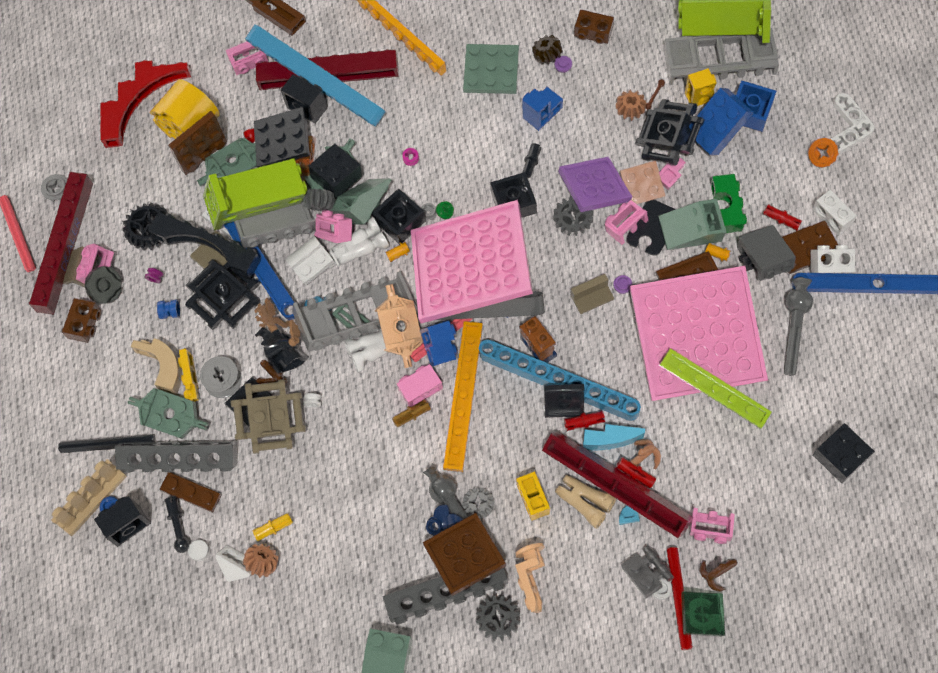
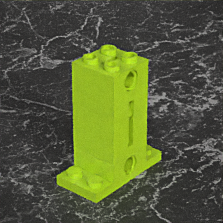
[678,0,771,43]
[203,159,307,231]

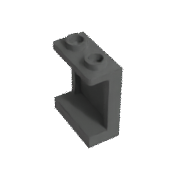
[738,225,796,281]

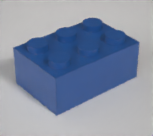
[689,88,754,155]

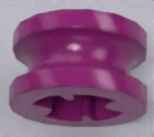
[144,268,163,284]

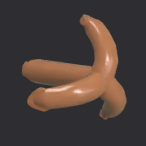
[629,439,661,470]

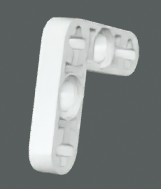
[826,93,874,155]

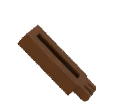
[246,0,306,36]

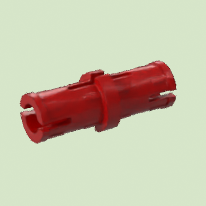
[763,204,802,231]
[564,410,605,431]
[616,457,656,489]

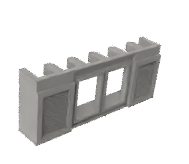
[664,28,779,85]
[292,271,417,352]

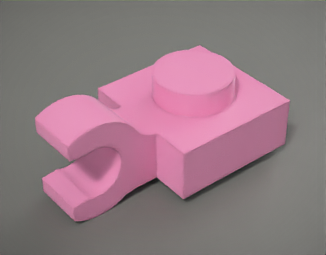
[659,158,686,190]

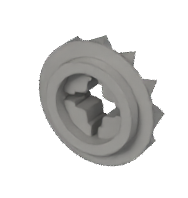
[41,174,67,202]
[462,487,494,519]

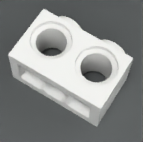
[813,190,857,236]
[811,245,855,273]

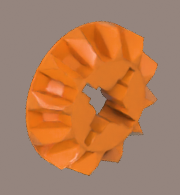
[808,138,839,168]

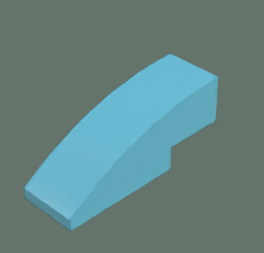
[583,424,645,451]

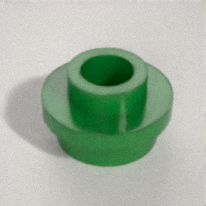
[436,201,454,220]

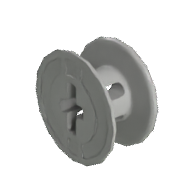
[200,356,242,398]

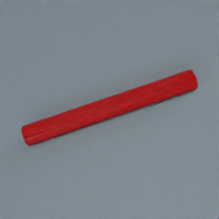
[667,547,693,650]

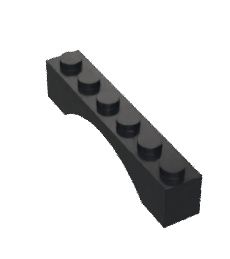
[148,212,260,279]

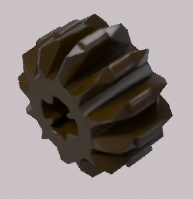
[532,34,563,65]

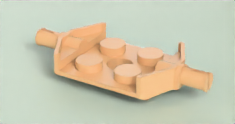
[375,284,423,368]

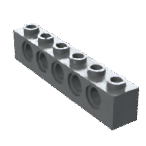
[115,441,237,473]
[382,568,508,624]

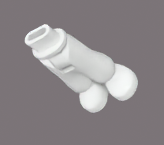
[329,217,389,269]
[344,325,405,373]

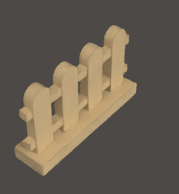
[51,459,127,536]

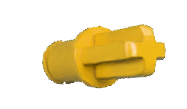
[252,514,293,542]

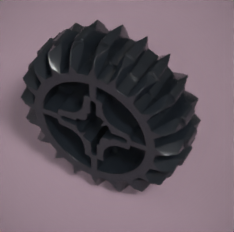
[123,202,169,251]

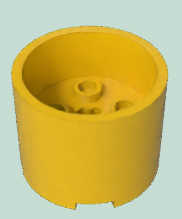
[149,79,220,139]

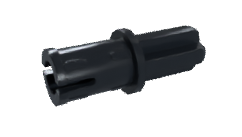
[522,143,542,178]

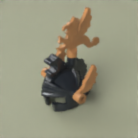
[254,298,309,374]

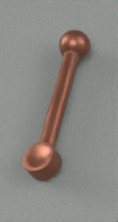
[645,79,665,109]

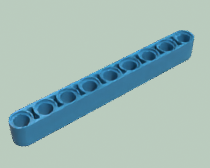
[245,24,386,127]
[479,340,641,421]

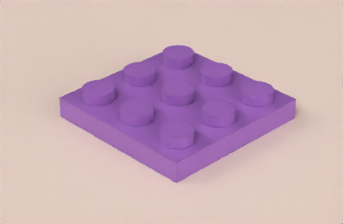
[558,156,632,212]

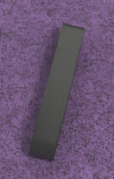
[414,291,545,320]

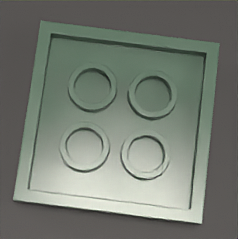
[463,44,519,94]

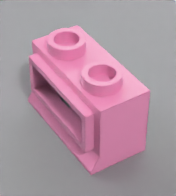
[225,41,268,75]
[604,200,648,245]
[314,210,352,243]
[76,244,114,284]
[689,508,735,544]

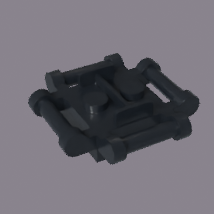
[635,99,705,166]
[185,259,260,330]

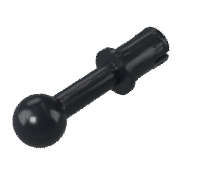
[164,496,190,553]

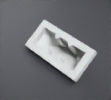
[215,545,251,582]

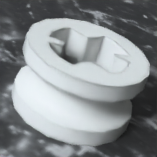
[303,393,321,408]

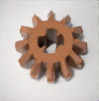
[615,89,647,121]
[243,543,279,578]

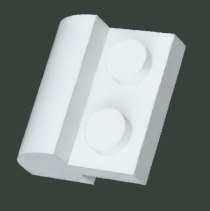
[285,236,335,285]

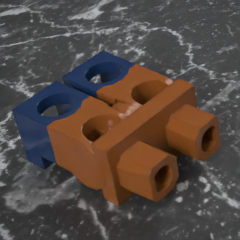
[519,316,557,363]

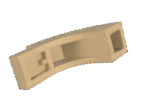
[131,338,182,395]

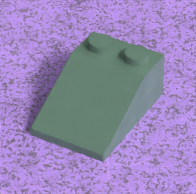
[361,628,413,673]

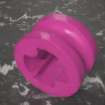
[402,148,419,166]

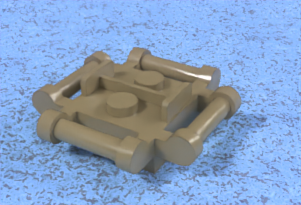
[231,379,306,454]

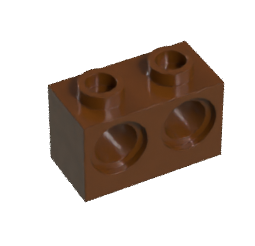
[574,9,614,44]
[62,298,101,343]

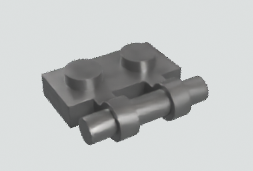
[621,546,674,598]

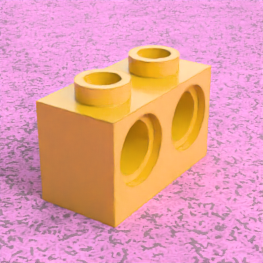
[685,68,717,106]
[516,471,550,521]

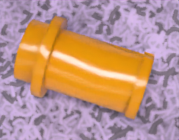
[385,242,410,262]
[705,243,731,262]

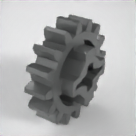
[553,196,594,236]
[476,595,521,642]

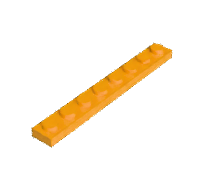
[357,0,446,76]
[443,321,483,472]

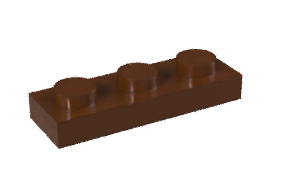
[159,472,222,513]

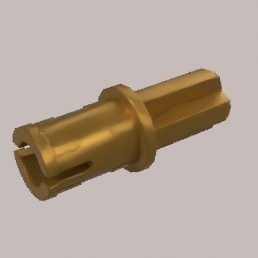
[392,399,431,427]

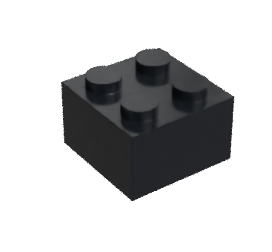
[281,74,327,124]
[308,144,362,199]
[490,172,537,218]
[372,188,426,245]
[812,423,875,484]
[94,496,151,547]

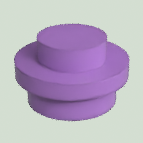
[554,56,572,73]
[613,275,633,294]

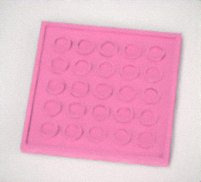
[411,200,533,324]
[630,266,768,401]

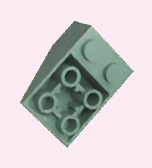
[330,178,391,225]
[659,199,726,250]

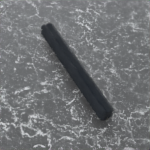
[58,435,155,453]

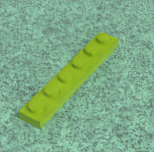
[659,348,772,429]

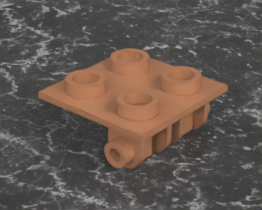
[620,160,666,204]

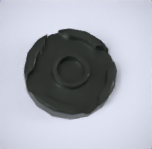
[85,266,122,304]

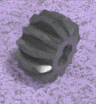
[303,189,335,211]

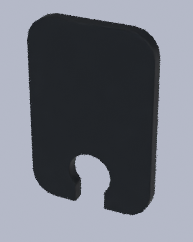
[626,200,676,256]

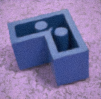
[522,87,563,131]
[420,321,457,366]

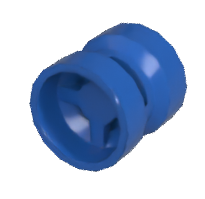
[157,299,180,319]

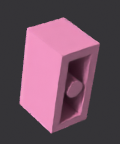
[397,364,443,407]

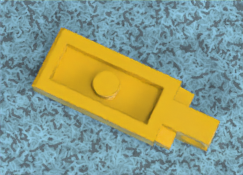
[178,348,200,402]

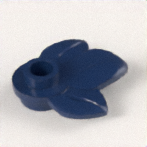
[426,505,463,536]

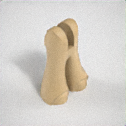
[555,475,617,529]

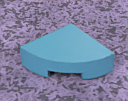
[619,505,640,525]

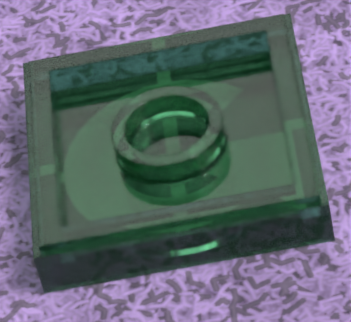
[681,591,725,637]

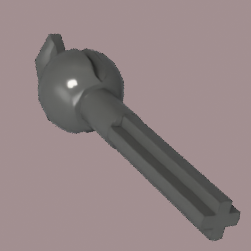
[784,277,813,376]
[423,466,468,520]

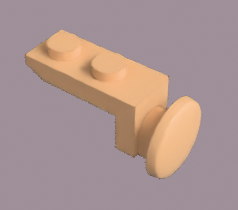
[515,543,545,613]

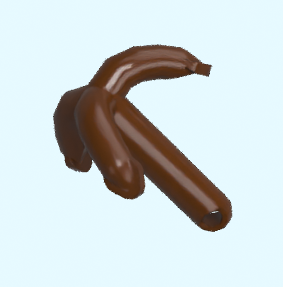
[256,360,288,385]
[700,559,738,592]

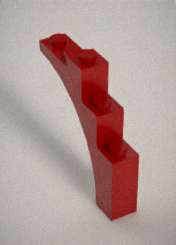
[100,60,191,148]

